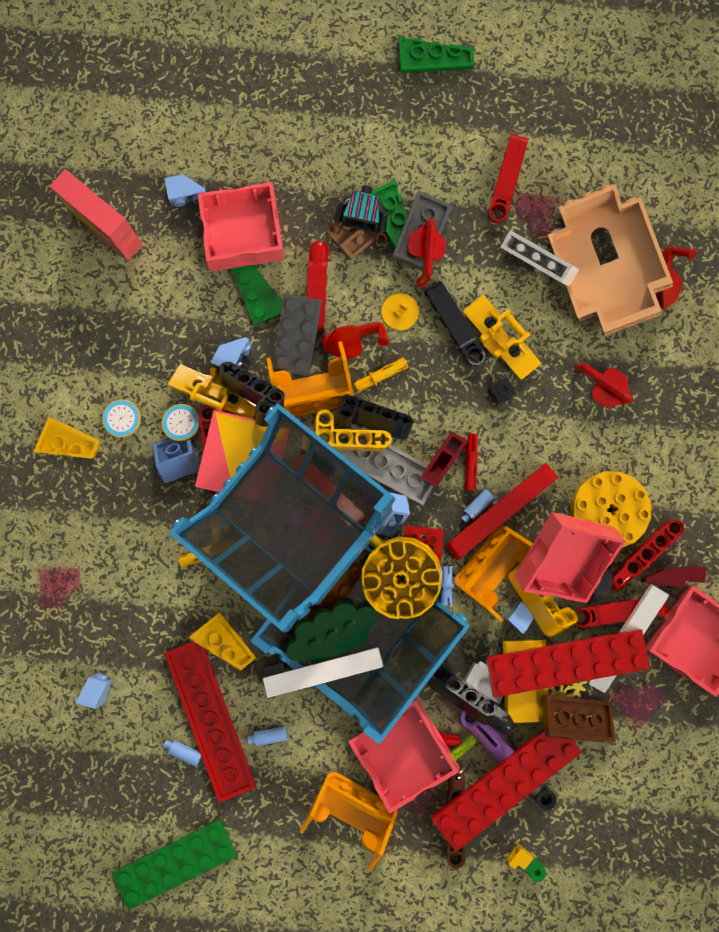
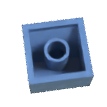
[153,438,200,483]

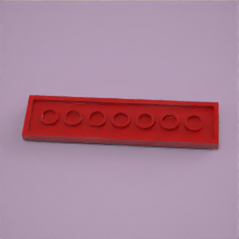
[486,629,650,698]
[164,642,256,802]
[431,729,582,852]

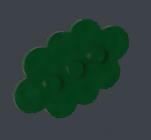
[286,600,378,664]

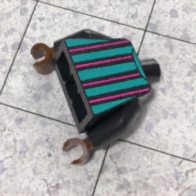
[329,185,388,243]

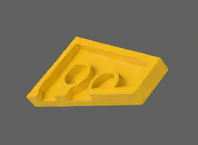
[34,417,102,459]
[188,612,256,671]

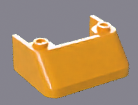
[267,342,354,419]
[455,525,533,623]
[299,772,397,872]

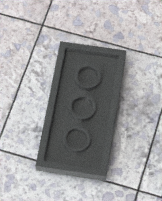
[392,190,452,271]
[273,293,323,376]

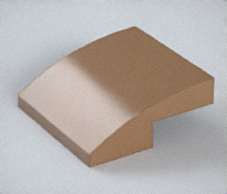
[326,222,379,260]

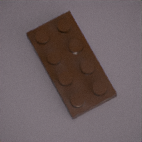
[297,549,363,621]
[542,694,616,743]

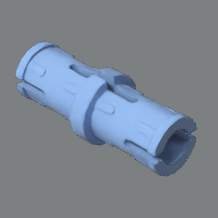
[440,566,454,605]

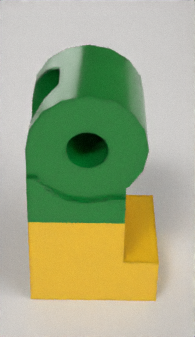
[506,844,546,882]

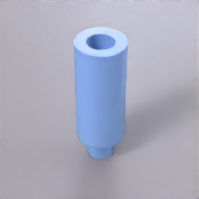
[461,489,495,523]
[247,726,288,746]
[163,740,202,767]

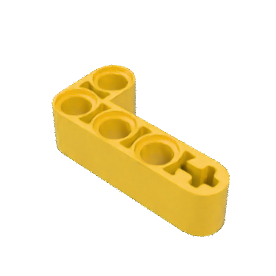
[314,410,392,451]
[508,564,578,637]

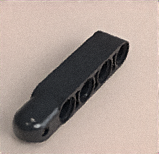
[424,281,485,366]
[428,665,514,735]

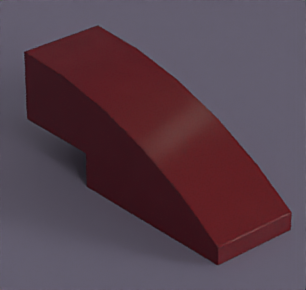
[420,431,468,488]
[641,566,707,588]

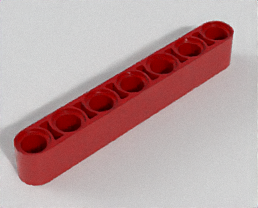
[444,463,558,561]

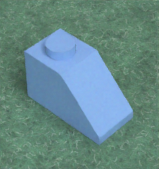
[375,492,410,537]
[503,601,534,634]
[76,673,112,709]

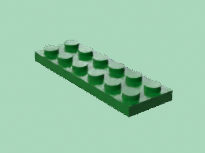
[112,818,237,910]

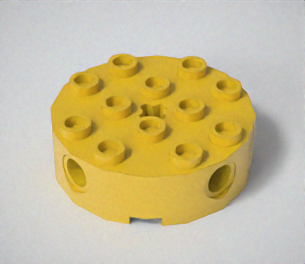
[570,471,651,547]
[362,537,443,619]

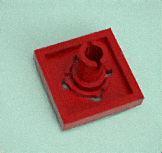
[403,525,444,565]

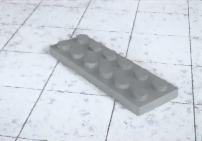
[322,424,433,506]

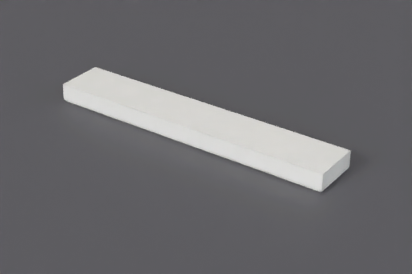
[587,584,669,693]
[263,648,383,698]

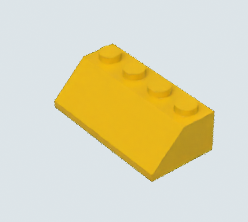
[503,639,549,723]

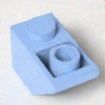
[164,174,206,207]
[211,337,251,368]

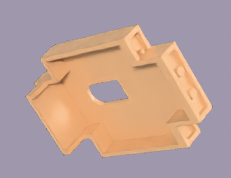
[548,184,673,336]

